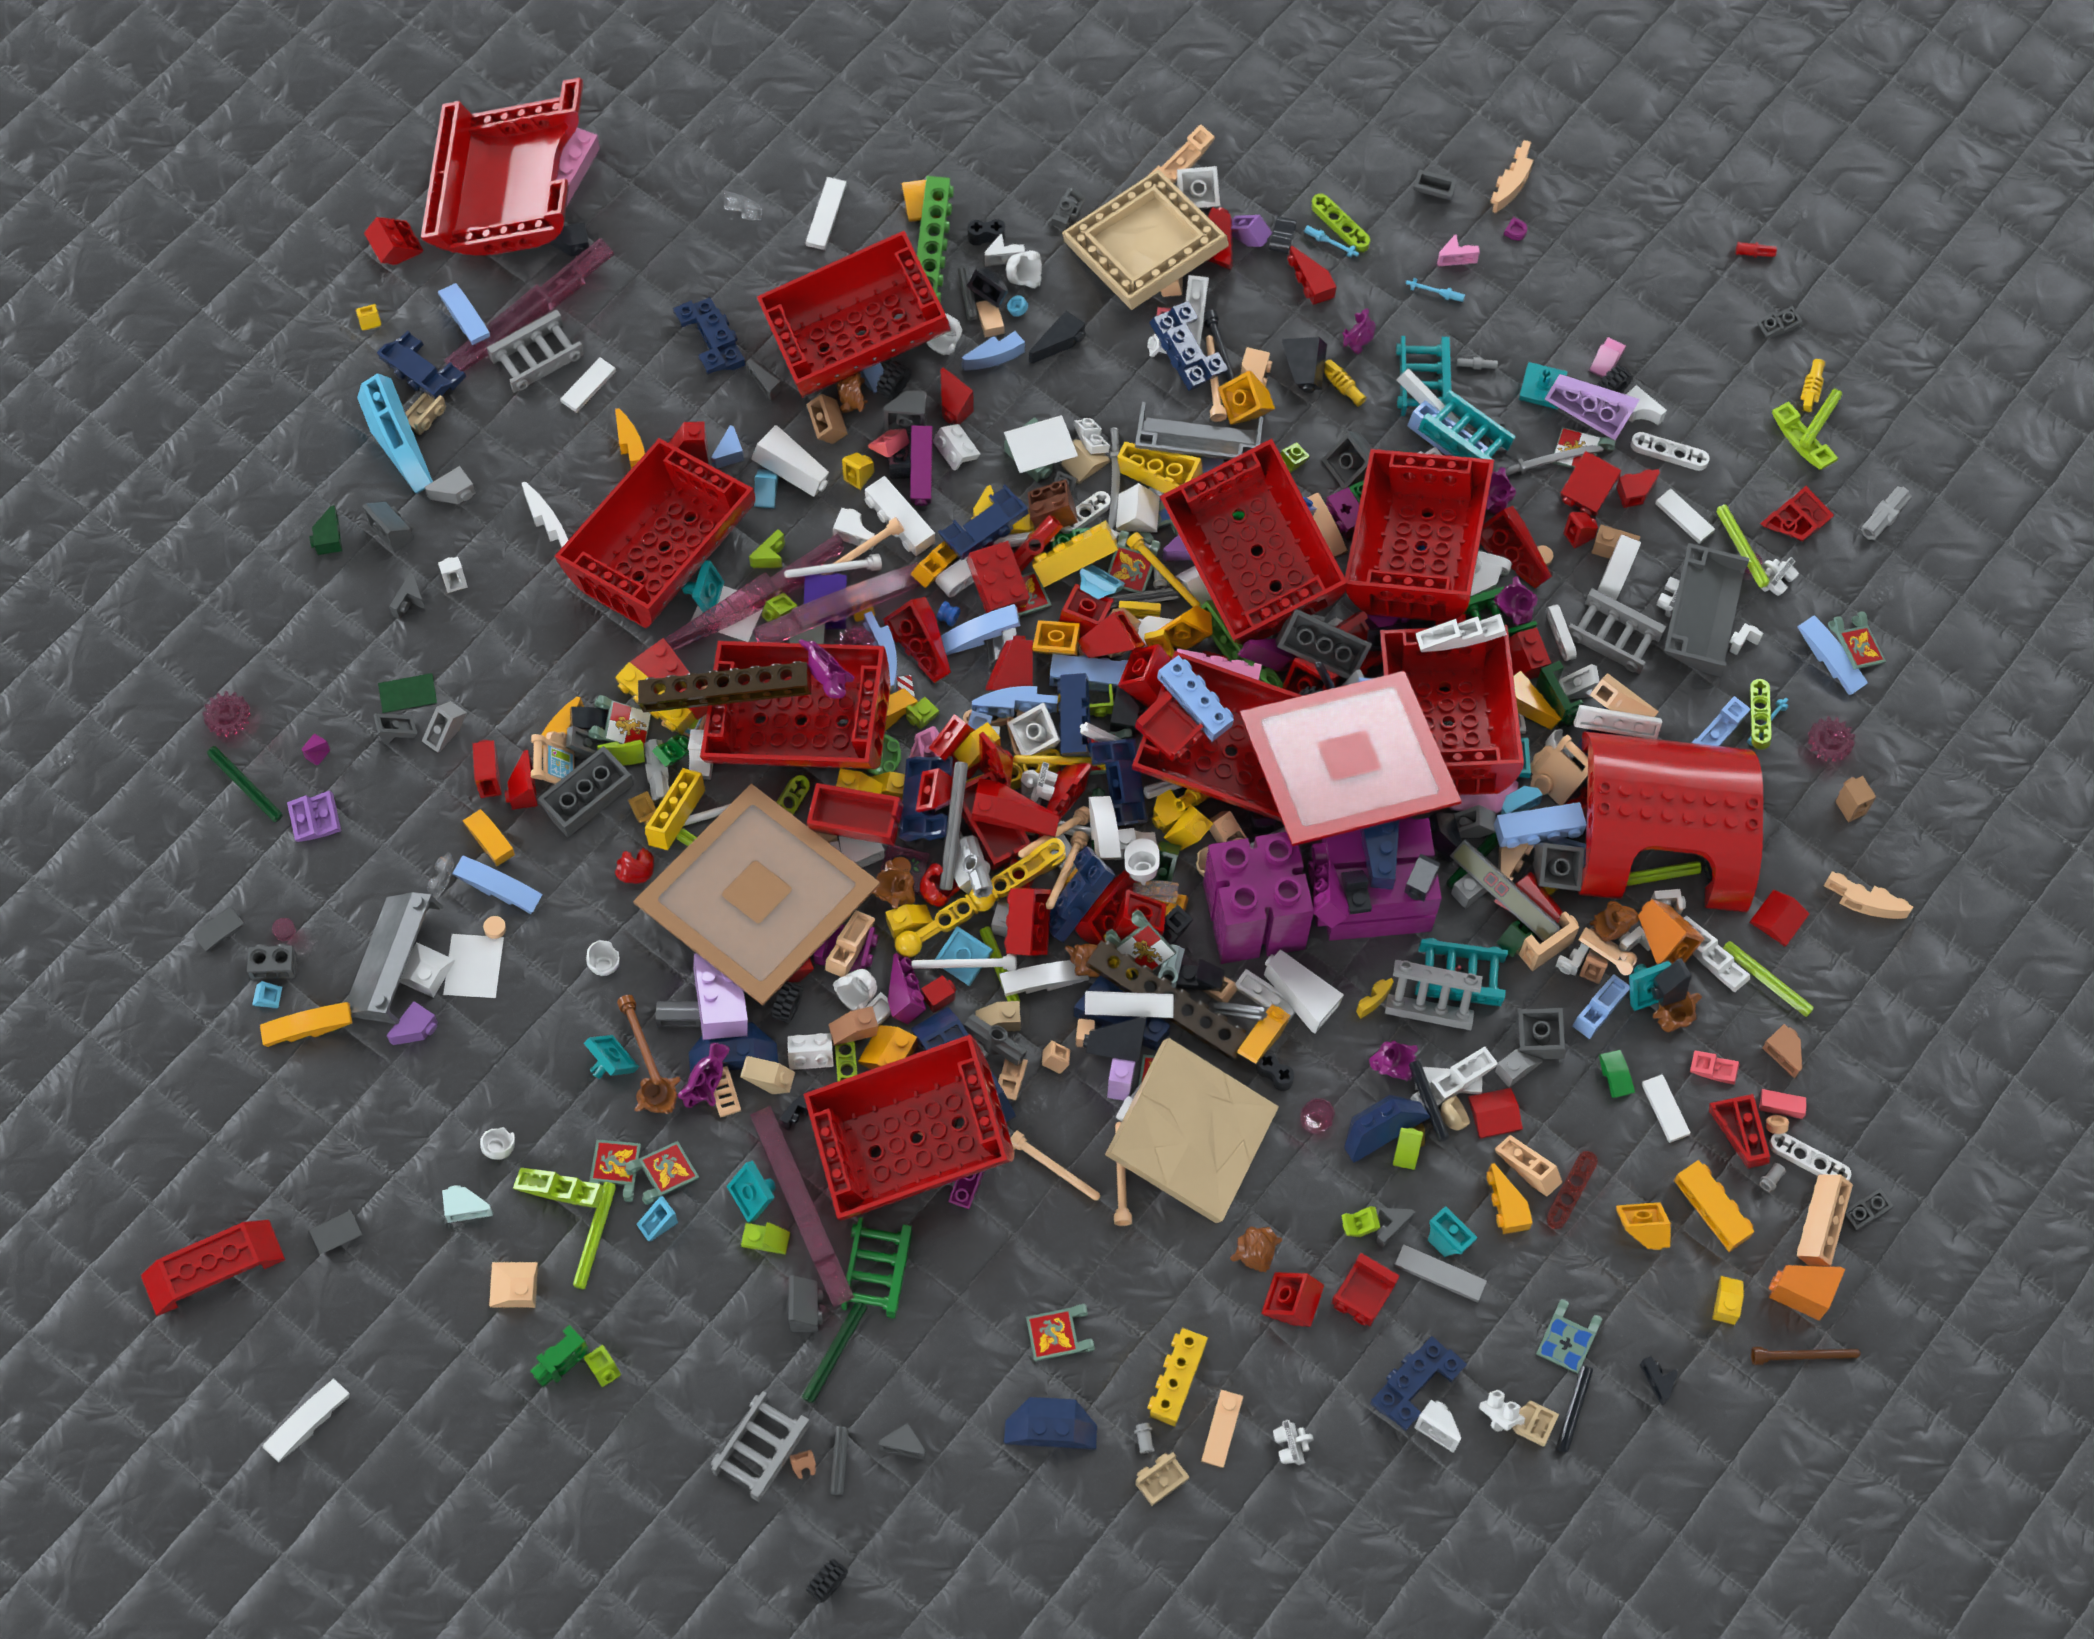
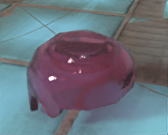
[1300,1098,1335,1134]

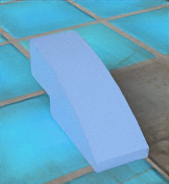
[962,331,1025,370]
[1572,974,1630,1039]

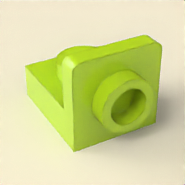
[761,593,798,628]
[906,697,939,730]
[583,1345,621,1387]

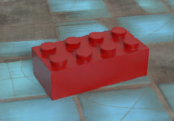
[962,771,1031,871]
[807,783,904,846]

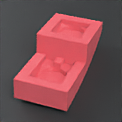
[1690,1051,1739,1085]

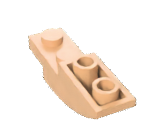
[1491,140,1533,213]
[1824,871,1913,919]

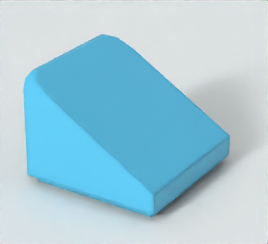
[252,981,283,1008]

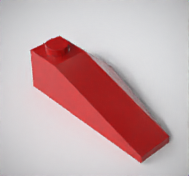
[1480,506,1552,588]
[883,597,951,683]
[979,732,1013,788]
[1038,763,1092,839]
[970,778,1060,838]
[1074,870,1143,945]

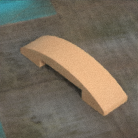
[1148,125,1215,183]

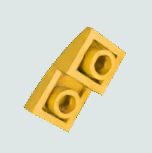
[1356,978,1394,1019]

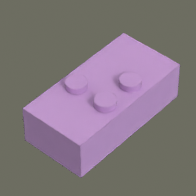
[694,954,748,1040]

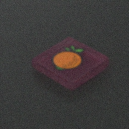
[880,845,930,895]

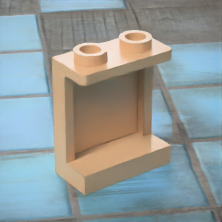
[1519,911,1579,971]

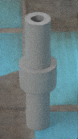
[1457,357,1498,370]

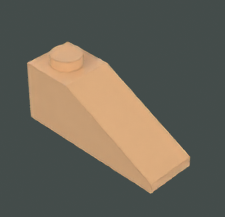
[1495,1135,1562,1197]
[1201,1390,1243,1468]

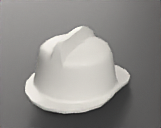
[1125,838,1160,886]

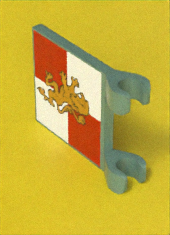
[1552,428,1616,469]
[588,695,651,747]
[1105,910,1176,970]

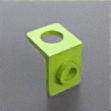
[1090,684,1114,717]

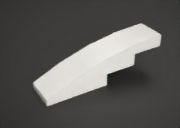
[522,482,568,548]
[1415,614,1507,652]
[1684,915,1750,992]
[999,960,1089,997]
[1411,1047,1498,1110]
[263,1379,350,1462]

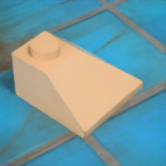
[490,1262,538,1308]

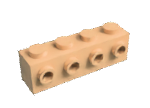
[1796,1174,1853,1266]

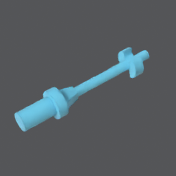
[1304,226,1359,258]
[1406,278,1465,302]
[1747,698,1788,746]

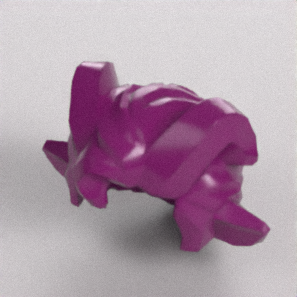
[1342,308,1376,354]
[1486,467,1516,515]
[1493,576,1538,626]
[1369,1040,1418,1081]

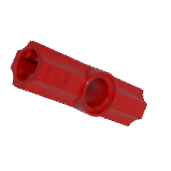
[1013,514,1063,572]

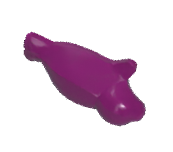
[799,639,854,698]
[678,1043,730,1108]

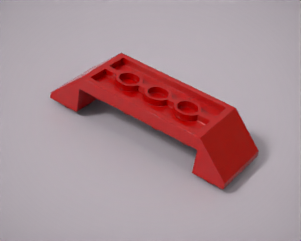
[141,1219,285,1316]

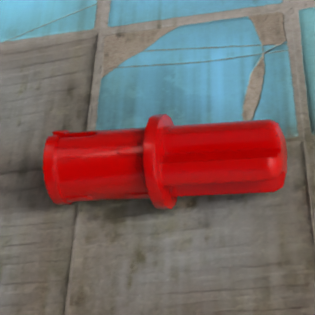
[1736,242,1777,258]

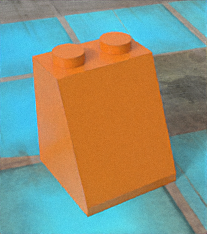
[1638,899,1705,964]
[1768,1265,1845,1321]

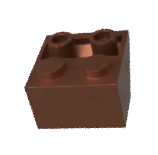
[1028,479,1078,528]

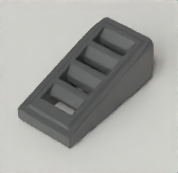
[747,359,781,401]

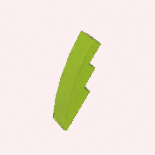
[513,1168,605,1208]

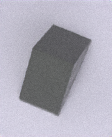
[879,1423,925,1460]

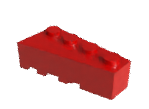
[630,638,708,720]

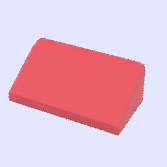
[868,429,909,457]
[1759,1089,1806,1119]

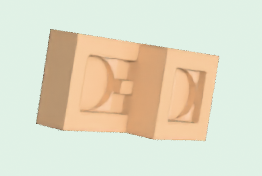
[998,1058,1028,1101]

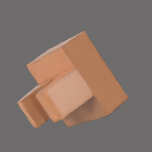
[789,1450,816,1479]

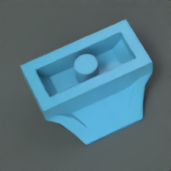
[1080,564,1125,599]
[1501,786,1543,815]

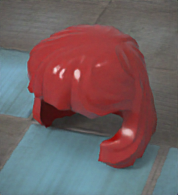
[615,848,654,883]
[919,863,961,907]

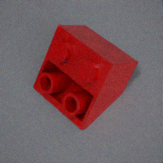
[364,217,424,265]

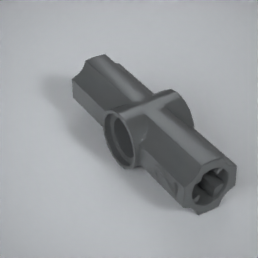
[964,1014,1028,1066]

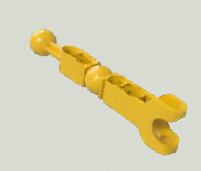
[895,838,1066,958]

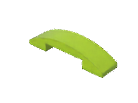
[1772,401,1838,469]

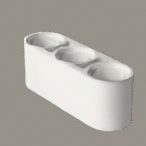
[935,550,977,597]

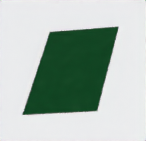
[378,673,437,713]

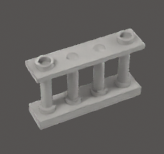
[487,309,584,393]
[1568,588,1666,674]
[1385,959,1482,1030]
[711,1391,810,1503]

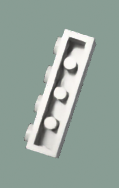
[864,476,935,556]

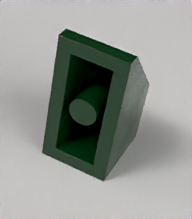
[309,505,343,555]
[1148,841,1181,893]
[1496,919,1537,957]

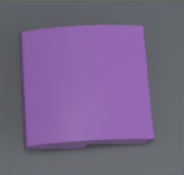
[287,791,341,842]

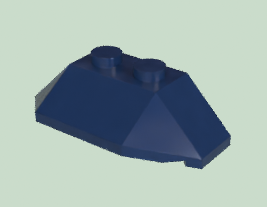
[689,1022,778,1074]
[1344,1095,1430,1163]
[1004,1397,1097,1449]

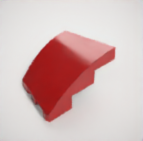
[1760,486,1834,541]

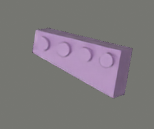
[1545,374,1640,440]

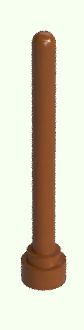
[617,995,661,1085]

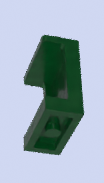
[1535,661,1584,728]

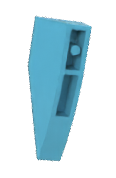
[357,373,433,494]

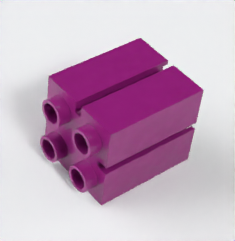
[1308,818,1442,941]
[1203,832,1313,964]

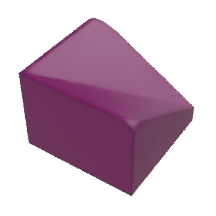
[302,734,330,766]

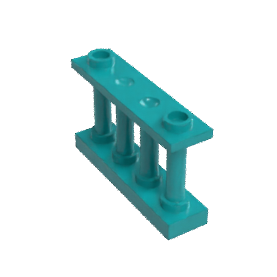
[1396,336,1451,416]
[1418,390,1516,460]
[1415,938,1508,1007]

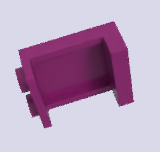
[814,925,878,972]

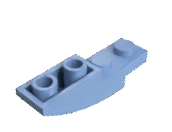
[862,611,897,695]
[972,686,1058,718]

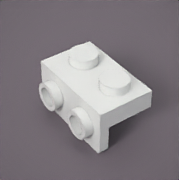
[933,424,980,470]
[788,1033,833,1070]

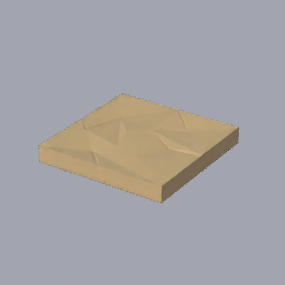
[1062,169,1229,310]
[1105,1038,1279,1223]

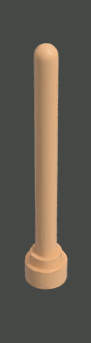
[1206,335,1227,422]
[821,517,905,575]
[1018,806,1090,858]
[1046,831,1089,910]
[1114,1122,1132,1226]
[1011,1130,1100,1200]

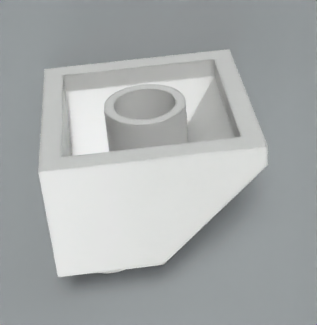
[400,942,455,998]
[1414,1400,1461,1453]

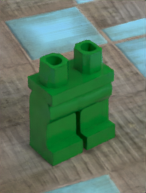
[530,1325,590,1388]

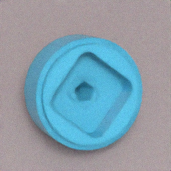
[1007,296,1028,317]

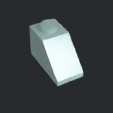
[442,1185,493,1223]

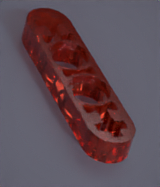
[1546,1151,1598,1229]

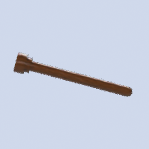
[1751,1346,1861,1365]

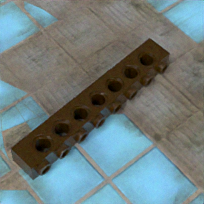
[638,661,811,713]
[1085,941,1247,1061]

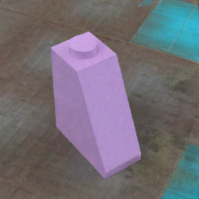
[1107,1058,1136,1101]

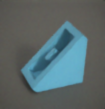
[754,469,779,509]
[636,1196,678,1242]

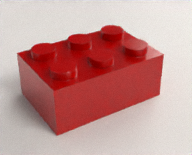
[966,541,1030,614]
[1004,888,1052,956]

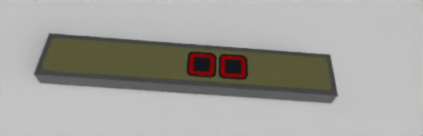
[1450,839,1562,941]

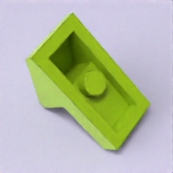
[749,530,785,568]
[741,1222,790,1255]

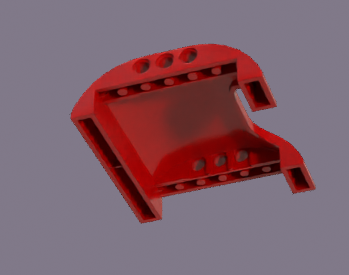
[421,77,584,255]
[1578,731,1763,912]

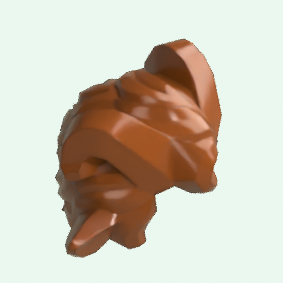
[837,372,868,413]
[872,860,915,909]
[1589,901,1639,942]
[1065,944,1110,978]
[1653,992,1702,1032]
[635,1076,681,1114]
[1230,1227,1282,1272]

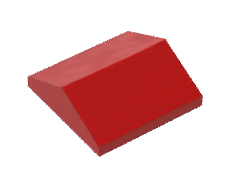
[1749,889,1809,947]
[1468,1088,1523,1139]

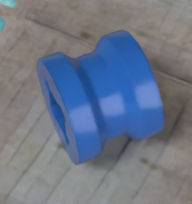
[936,601,961,627]

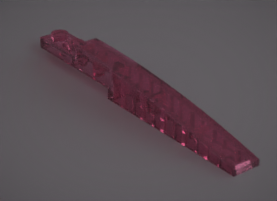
[444,238,614,372]
[665,534,844,650]
[753,562,921,643]
[750,1106,855,1307]

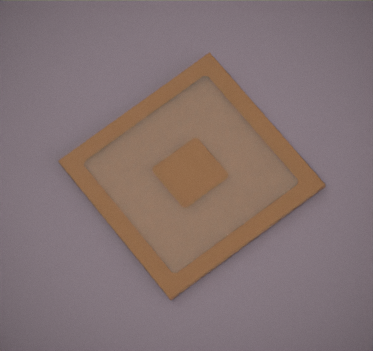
[633,784,880,1005]

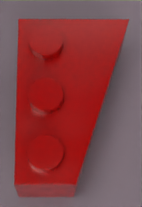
[1709,1094,1770,1169]

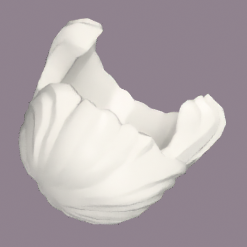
[1006,251,1042,288]
[926,314,962,355]
[833,969,877,1011]

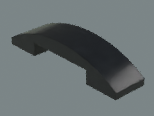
[1130,904,1193,981]

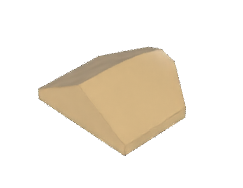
[1061,439,1110,484]
[1512,1401,1559,1446]

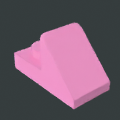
[1437,235,1479,266]
[1589,337,1626,377]

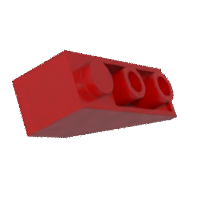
[1287,246,1336,305]

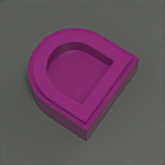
[1503,217,1528,241]

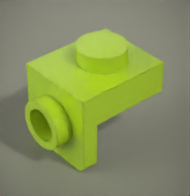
[1342,1206,1380,1237]

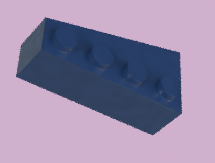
[1057,673,1091,757]
[1359,820,1399,890]
[1073,976,1171,1051]

